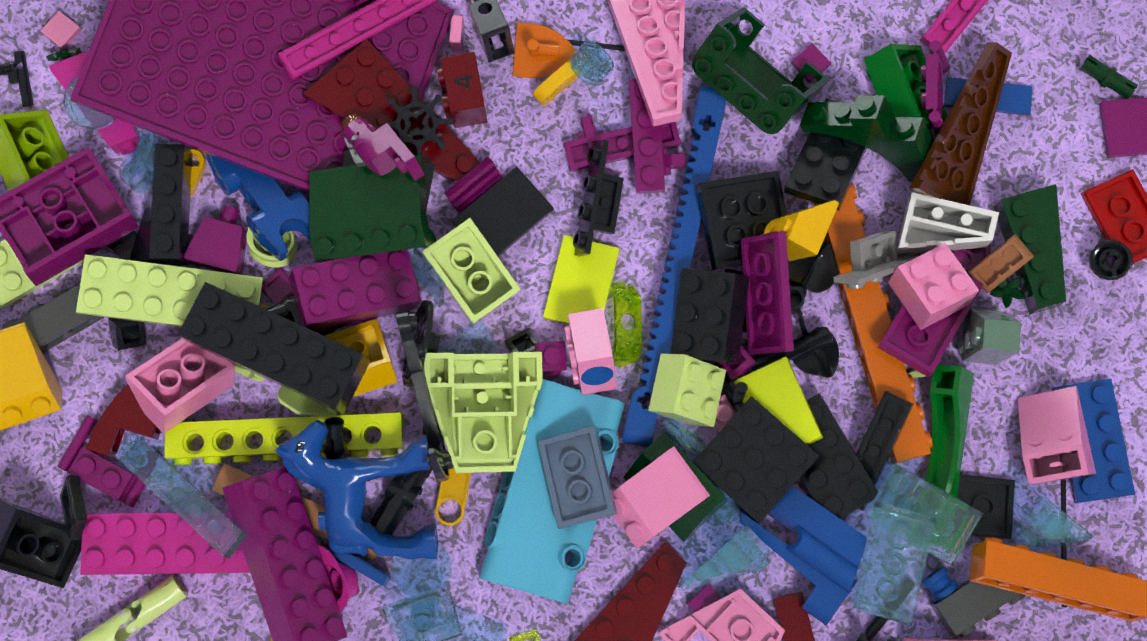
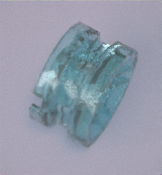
[569,41,614,86]

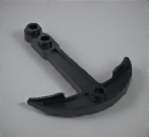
[396,310,454,483]

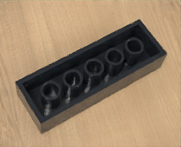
[177,282,370,415]

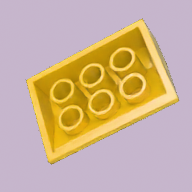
[0,322,62,430]

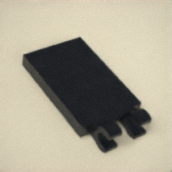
[445,166,554,257]

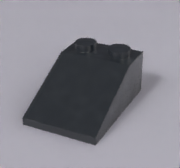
[0,499,82,588]

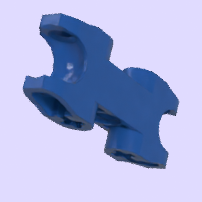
[204,152,311,261]

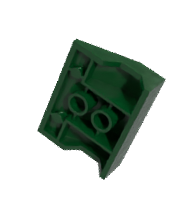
[309,155,436,262]

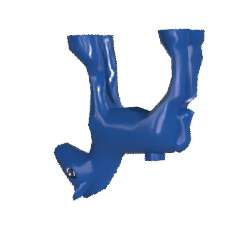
[275,420,438,560]

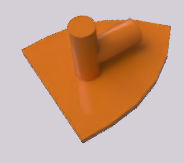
[513,22,579,78]

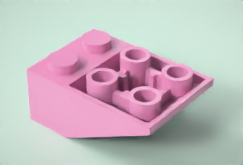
[1017,386,1096,485]

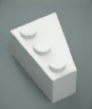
[897,192,999,255]

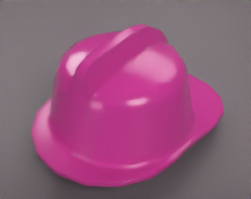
[317,544,360,612]

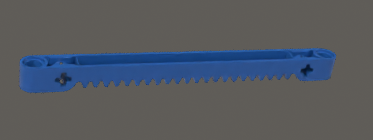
[622,84,727,448]

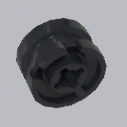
[1089,240,1134,280]

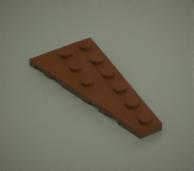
[909,42,1012,205]

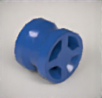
[920,566,959,603]

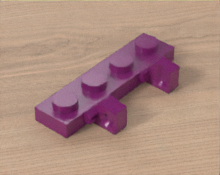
[628,79,686,194]
[564,115,681,172]

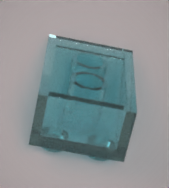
[865,464,983,566]
[676,525,772,591]

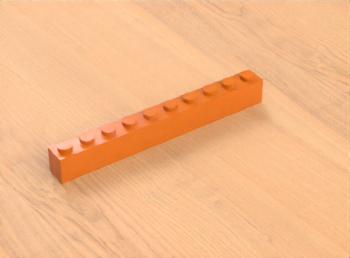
[814,182,933,465]

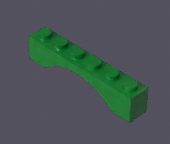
[908,365,974,548]

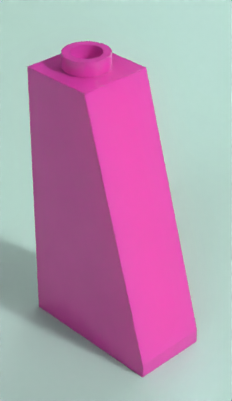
[49,51,143,155]

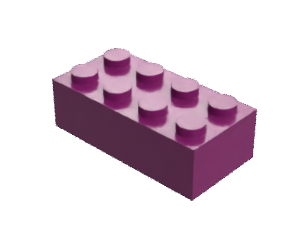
[289,249,421,331]

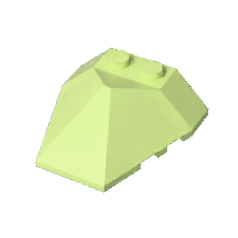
[423,352,543,473]

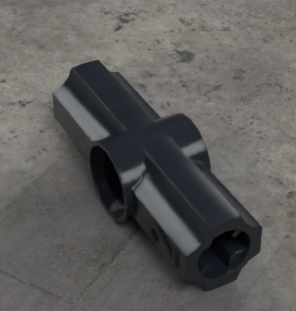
[370,464,433,535]

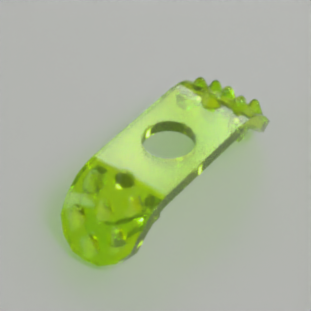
[609,282,642,367]

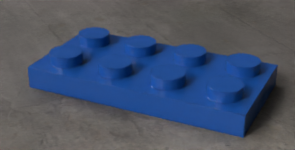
[1052,379,1135,504]

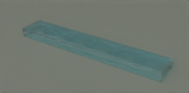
[115,433,247,559]

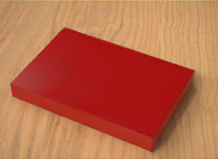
[1081,169,1147,264]

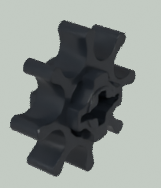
[380,87,453,160]

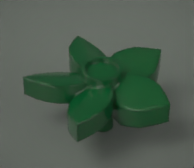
[46,48,81,61]
[990,277,1026,308]

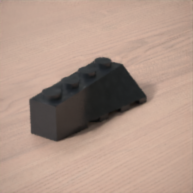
[129,144,192,265]

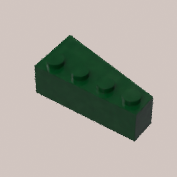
[993,184,1066,315]

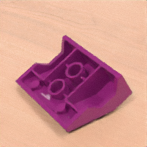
[0,147,139,286]

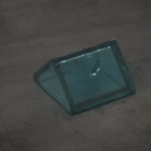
[382,587,462,641]

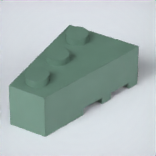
[958,306,1021,365]

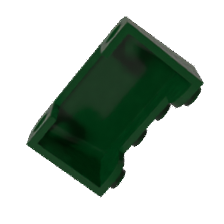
[692,7,830,134]

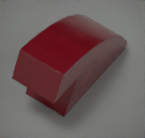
[86,384,161,458]

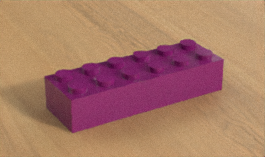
[222,467,348,641]

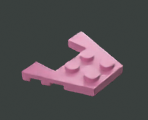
[658,587,785,641]

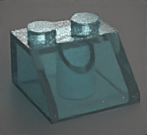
[1012,496,1093,550]

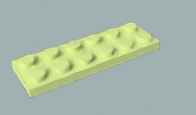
[76,254,263,327]

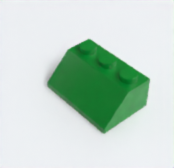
[864,44,948,129]

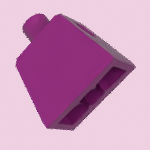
[183,206,247,275]

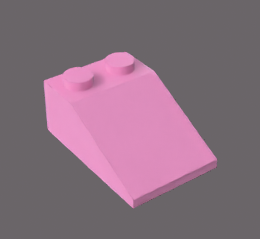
[612,446,710,549]

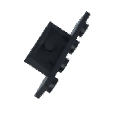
[573,140,624,257]

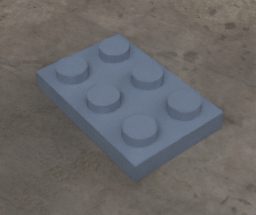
[538,426,618,529]

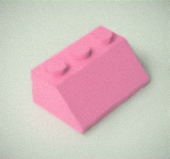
[125,338,235,434]

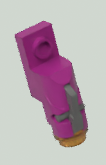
[341,114,425,181]

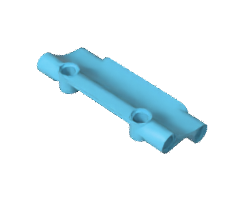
[479,379,625,604]

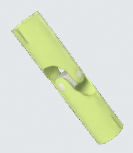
[78,574,188,641]

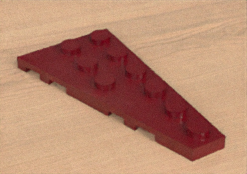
[302,39,480,183]
[574,543,687,641]

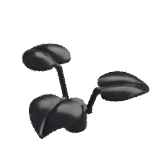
[742,242,839,378]

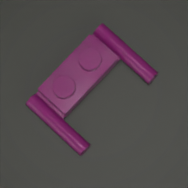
[921,40,950,135]
[57,415,163,508]

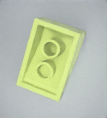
[422,218,521,324]

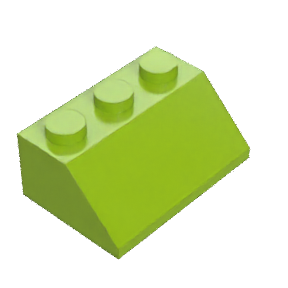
[0,110,69,191]

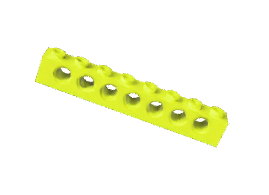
[165,413,405,466]

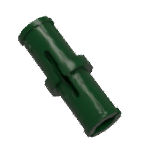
[1079,54,1138,99]

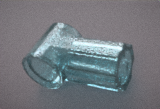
[122,134,167,194]

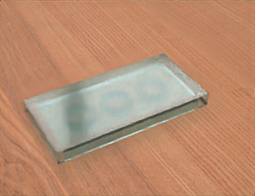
[853,501,937,626]

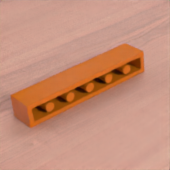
[969,538,1147,622]

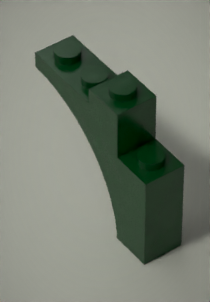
[800,95,934,182]

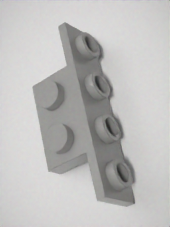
[834,230,922,289]

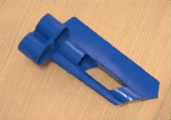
[739,486,869,626]

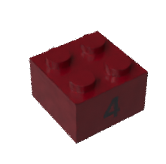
[437,52,488,128]

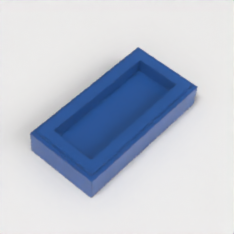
[332,552,391,586]

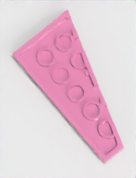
[607,0,685,127]

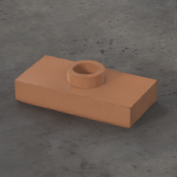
[968,234,1034,293]

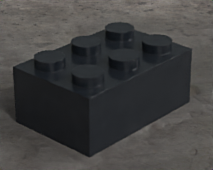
[671,268,750,364]

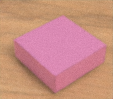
[40,10,82,49]
[449,15,465,51]

